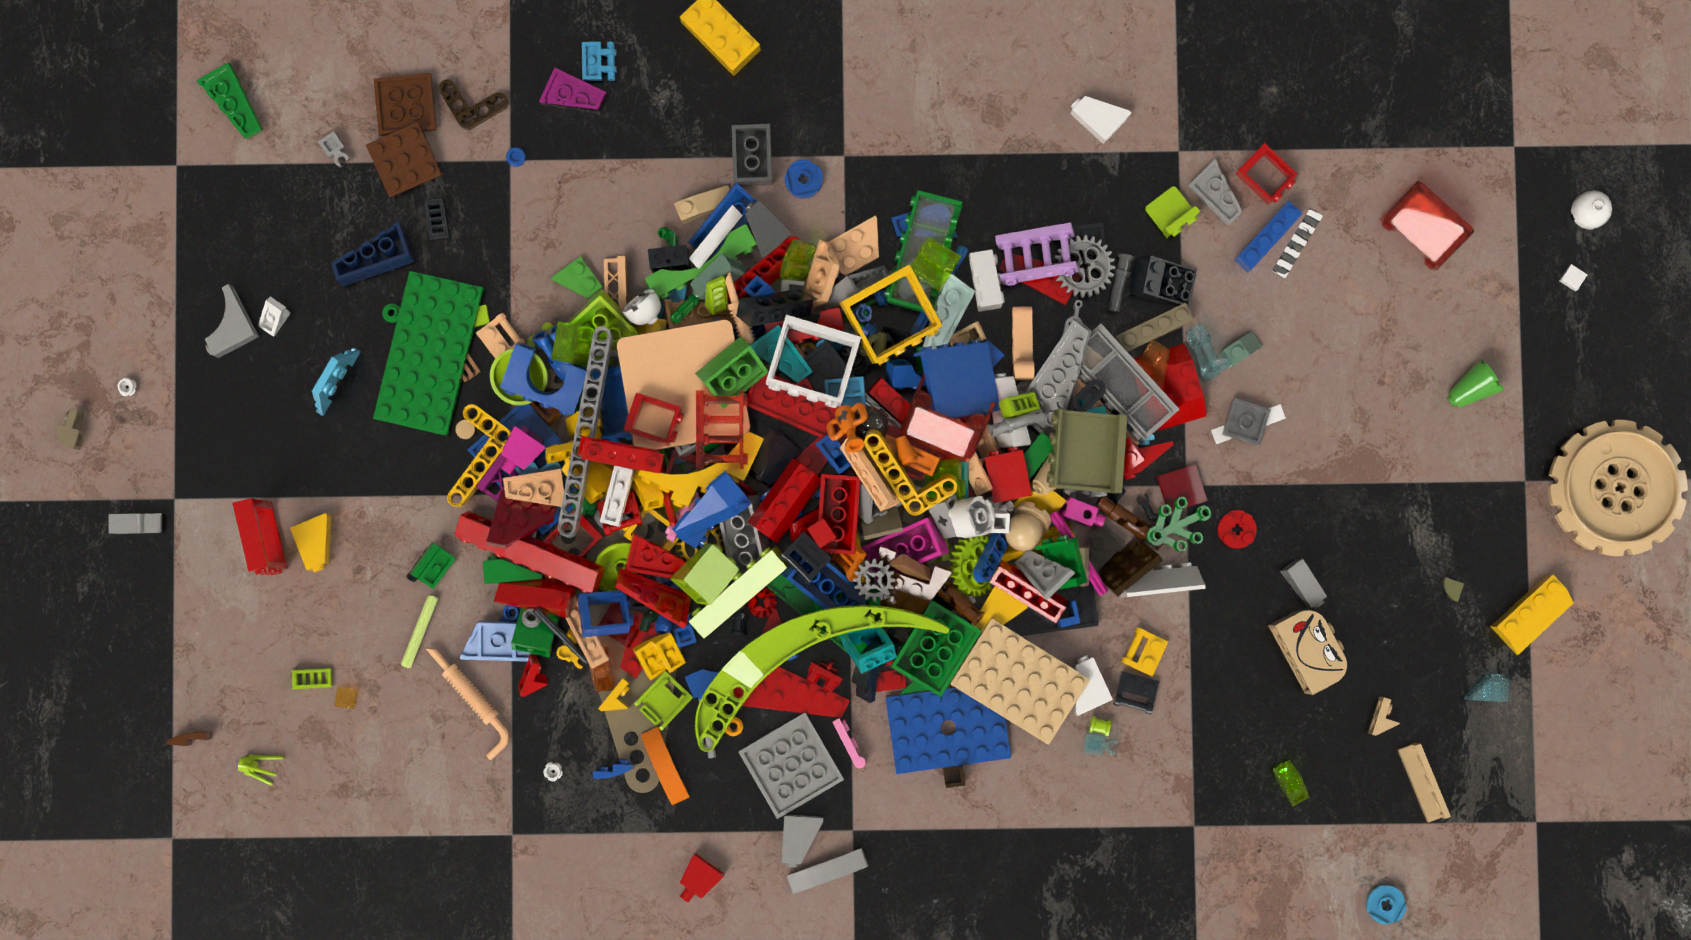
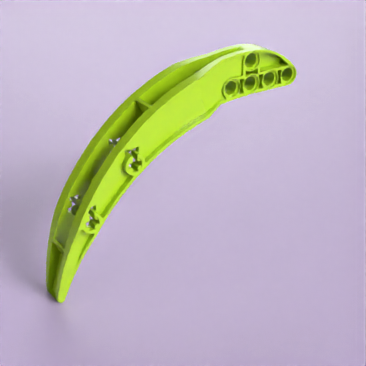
[695,605,949,752]

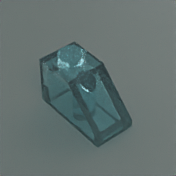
[1464,674,1509,702]

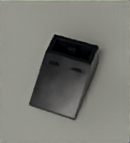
[1130,255,1197,307]

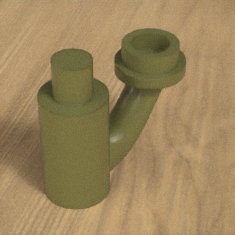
[858,332,887,364]

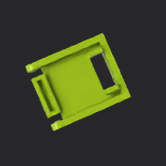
[634,671,693,731]

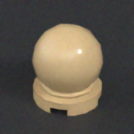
[1005,502,1052,552]

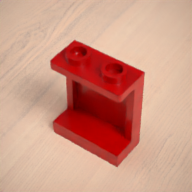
[985,446,1033,503]

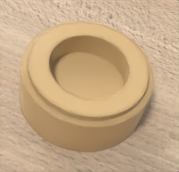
[456,420,476,439]

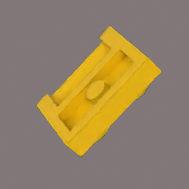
[1121,627,1168,677]

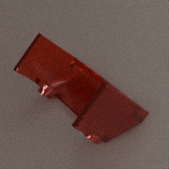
[900,373,995,462]

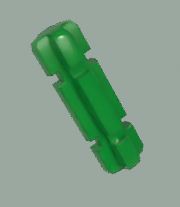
[670,294,700,324]

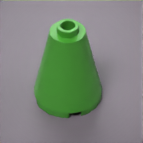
[1447,358,1504,408]

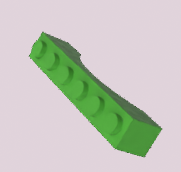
[644,224,757,301]

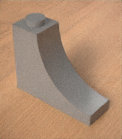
[823,266,890,310]
[205,284,259,358]

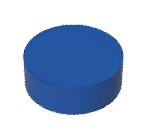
[506,147,526,167]

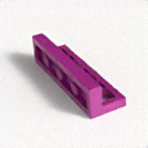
[476,425,544,501]

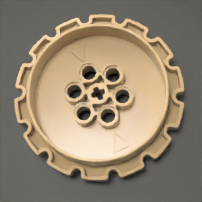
[1548,420,1688,556]

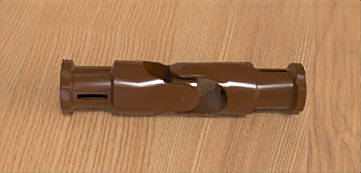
[1094,496,1163,551]
[924,563,985,626]

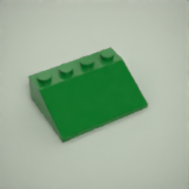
[890,600,981,697]

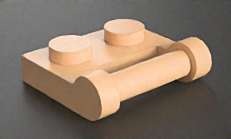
[476,313,526,359]

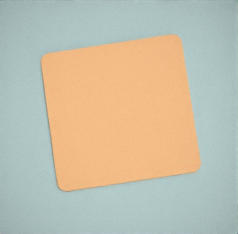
[617,320,750,450]

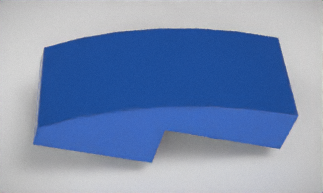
[593,759,635,779]

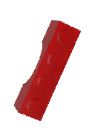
[764,305,846,345]

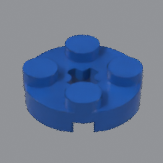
[785,160,823,199]

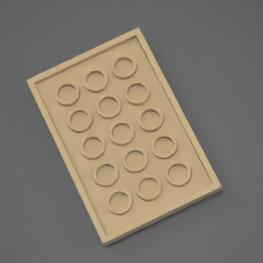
[950,618,1090,745]

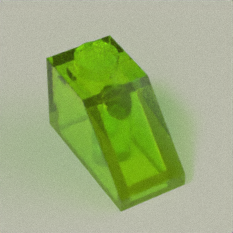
[1273,760,1309,807]

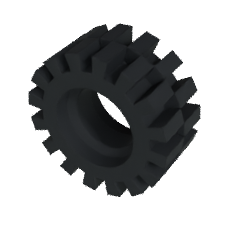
[838,342,873,377]

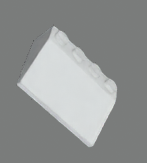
[1120,563,1206,597]

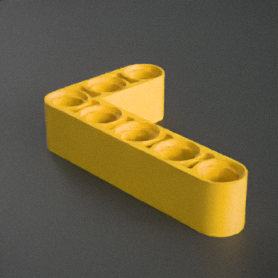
[447,404,511,508]
[864,429,957,515]

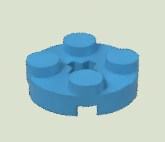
[1365,885,1406,925]

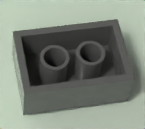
[732,124,773,186]

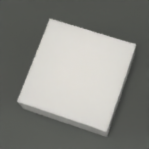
[1559,264,1587,291]

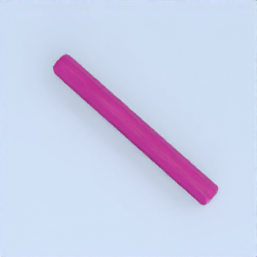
[1050,511,1108,596]

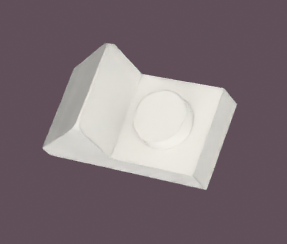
[258,297,290,337]

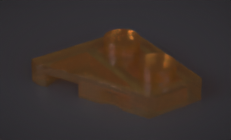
[1137,339,1170,391]

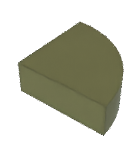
[1443,577,1464,602]

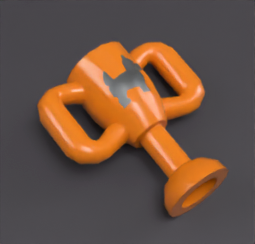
[827,402,868,453]

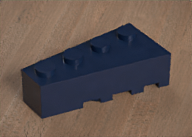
[331,221,415,287]

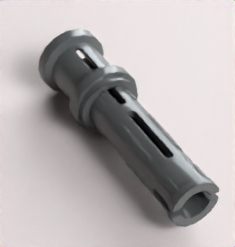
[1107,253,1135,313]

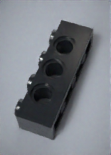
[736,289,814,327]

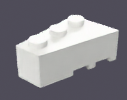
[969,250,1005,312]

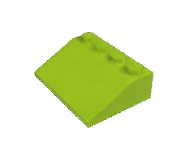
[550,289,641,378]

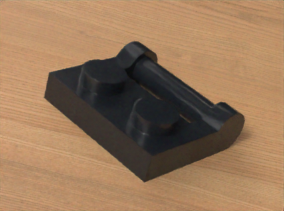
[779,531,832,584]
[1113,671,1160,715]

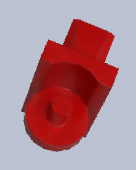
[806,659,842,694]

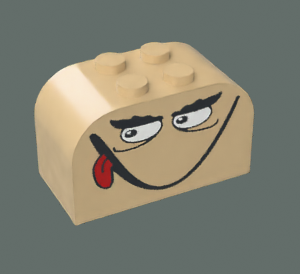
[1268,610,1347,695]

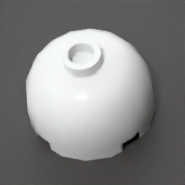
[1571,190,1612,230]
[622,288,661,325]

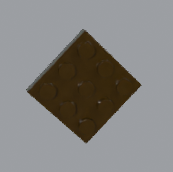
[1096,538,1163,597]

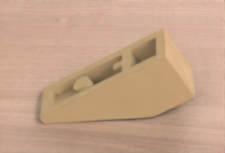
[674,185,730,225]

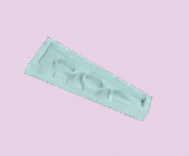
[923,271,975,349]

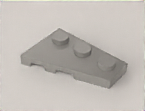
[1188,159,1243,226]

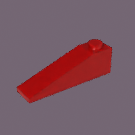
[494,578,577,618]

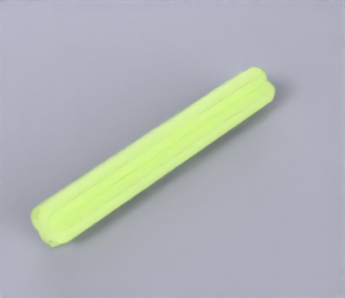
[401,595,438,668]

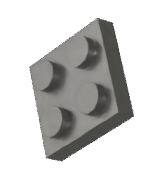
[1222,398,1271,446]

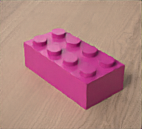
[861,517,950,582]

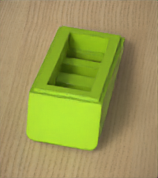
[705,276,728,316]
[998,392,1041,419]
[292,668,332,690]

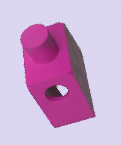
[501,425,545,474]
[1059,498,1106,527]

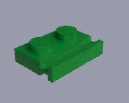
[410,542,456,589]

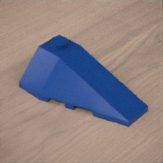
[672,471,752,539]

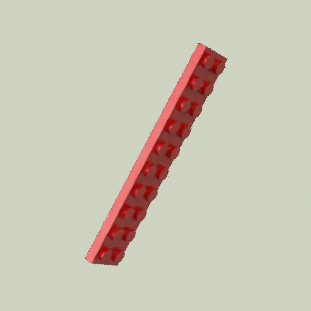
[745,373,938,481]

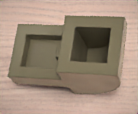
[56,408,86,450]

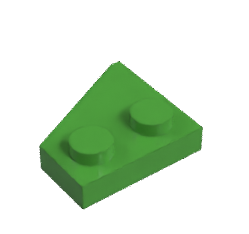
[551,257,603,299]

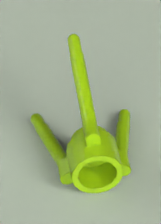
[238,754,284,785]

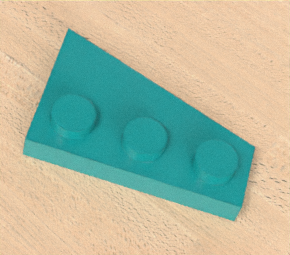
[750,325,813,383]

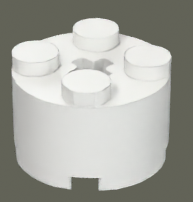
[949,496,995,538]

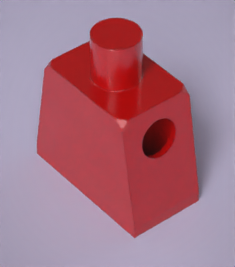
[680,853,725,903]

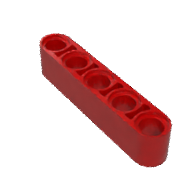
[727,236,805,304]

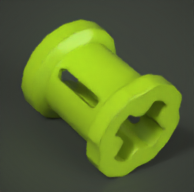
[1089,715,1112,737]

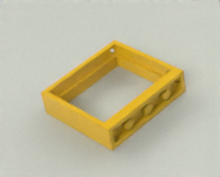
[839,264,942,365]

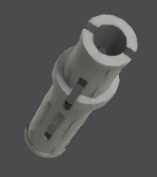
[988,409,1044,437]

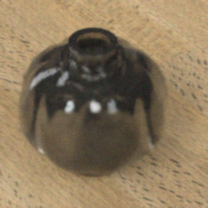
[855,406,889,442]

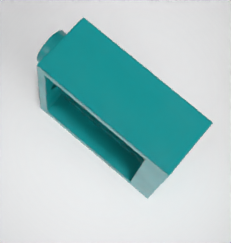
[840,618,897,673]

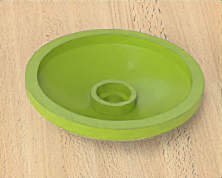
[490,348,548,405]
[594,542,630,596]

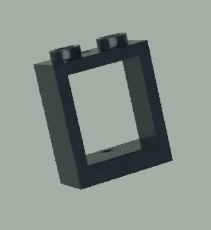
[648,245,691,273]

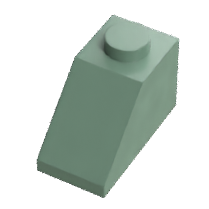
[1220,331,1262,368]

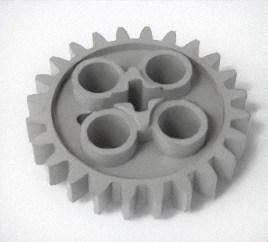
[1053,235,1115,298]

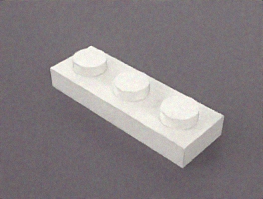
[600,465,635,527]

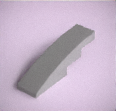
[787,848,868,894]

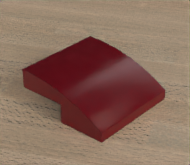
[1157,464,1207,512]

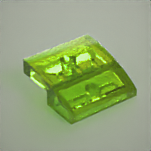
[910,237,961,292]
[780,239,817,281]
[551,321,596,366]
[925,459,966,500]

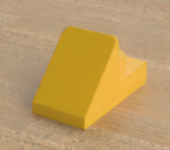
[598,678,630,711]

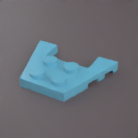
[312,348,361,416]

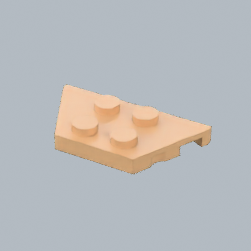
[812,216,879,276]
[803,240,840,309]

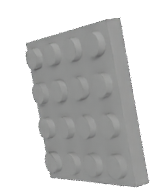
[739,713,844,819]

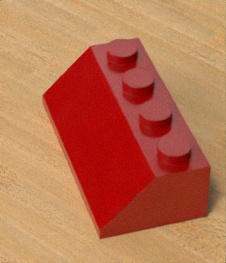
[748,459,821,544]
[818,473,860,555]

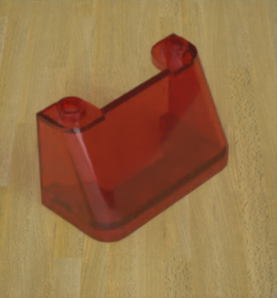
[1379,181,1474,271]

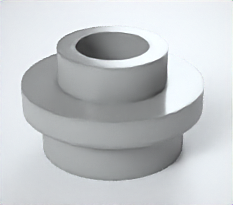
[522,608,541,628]

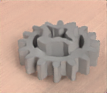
[853,558,896,601]

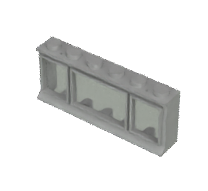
[1079,324,1180,442]

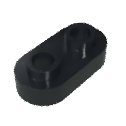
[1072,379,1106,412]

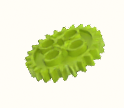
[949,535,1000,596]

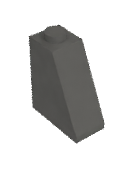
[744,200,791,259]

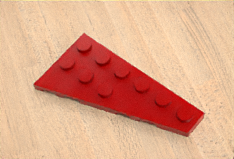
[734,666,850,718]

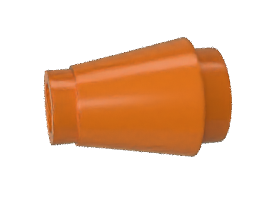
[895,436,917,466]

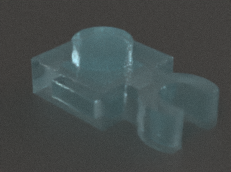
[1083,733,1118,756]

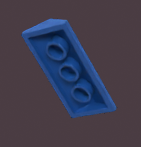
[688,183,757,260]

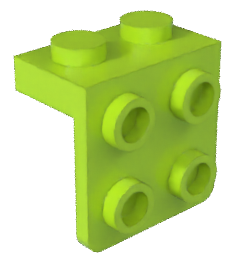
[1145,187,1200,238]

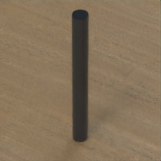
[533,606,588,664]

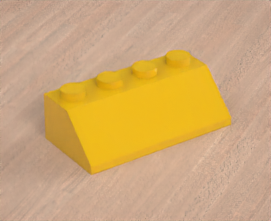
[1490,574,1574,655]

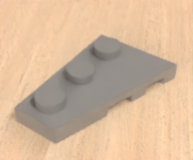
[1015,550,1075,600]

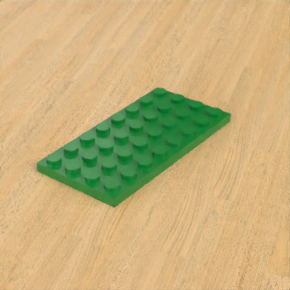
[373,271,484,436]

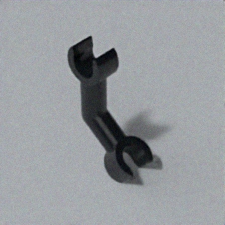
[1136,494,1171,524]

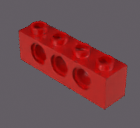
[990,560,1068,623]

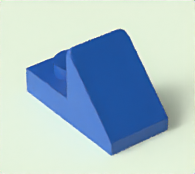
[816,435,851,475]

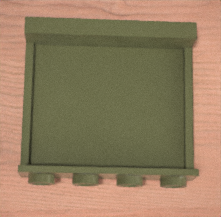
[1047,409,1127,493]

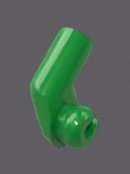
[657,227,677,247]

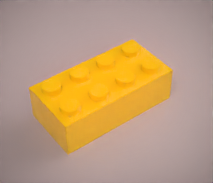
[680,0,761,76]

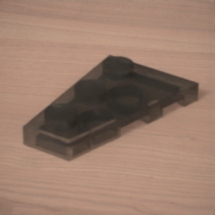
[1083,524,1125,581]

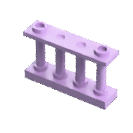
[995,222,1079,286]

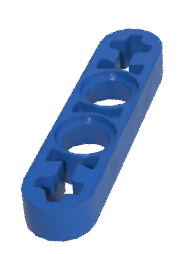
[973,533,1009,583]

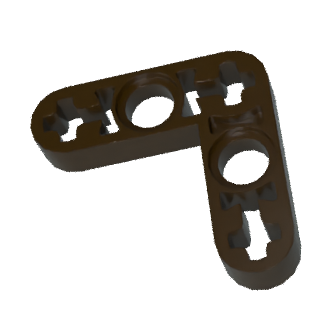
[439,80,509,130]

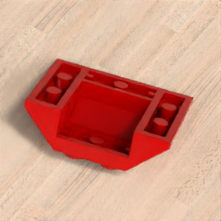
[1133,344,1206,432]

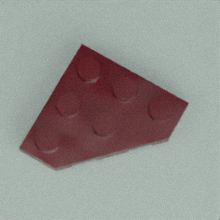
[486,490,558,549]

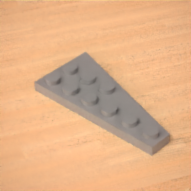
[1021,319,1091,438]

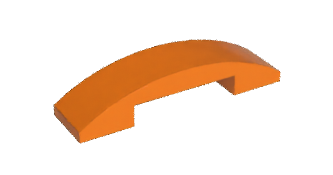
[641,727,690,805]

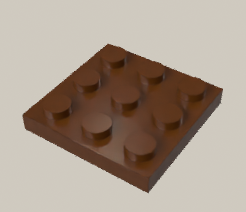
[374,73,437,136]
[366,122,442,198]

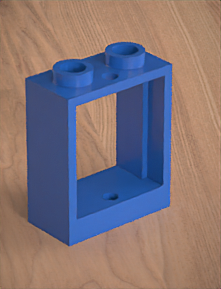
[577,590,633,637]

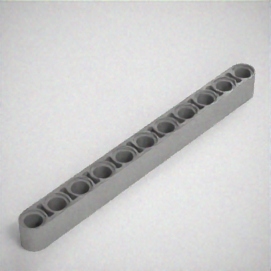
[558,326,613,538]

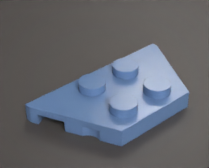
[460,621,530,661]

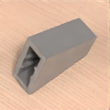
[1280,559,1327,609]
[782,814,824,867]

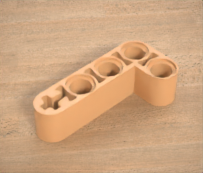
[1012,306,1034,381]

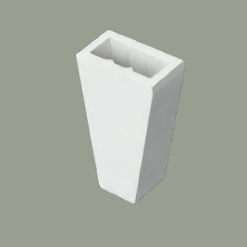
[992,373,1031,447]

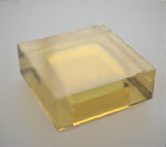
[335,687,358,709]

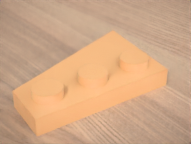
[503,469,564,507]

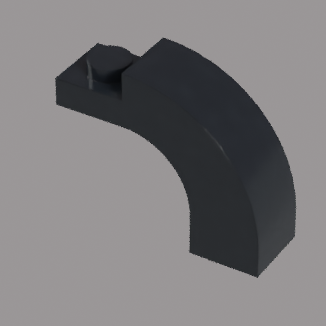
[852,633,899,703]

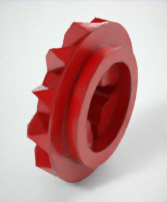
[746,587,777,618]

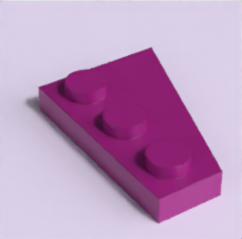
[539,68,607,110]

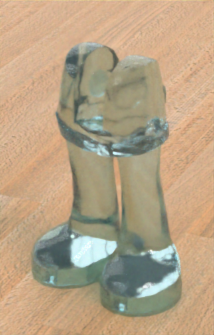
[1186,323,1232,381]

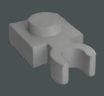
[318,131,350,167]

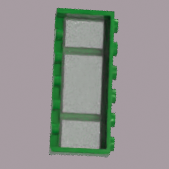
[885,190,962,313]

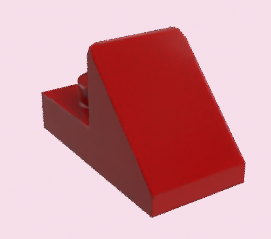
[518,654,548,697]

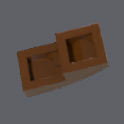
[167,731,212,746]

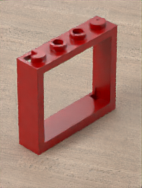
[232,498,288,576]

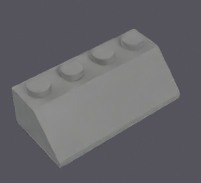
[719,495,771,574]

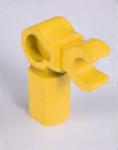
[557,628,583,669]

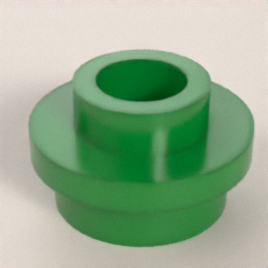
[382,304,400,323]

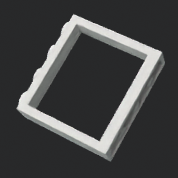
[766,315,861,408]

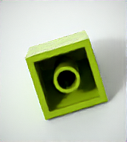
[670,544,740,605]

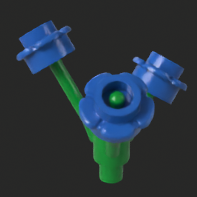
[842,290,888,338]

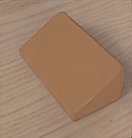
[889,554,931,581]

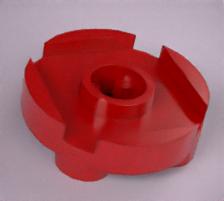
[1217,510,1257,549]

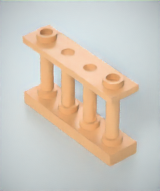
[943,414,1002,496]

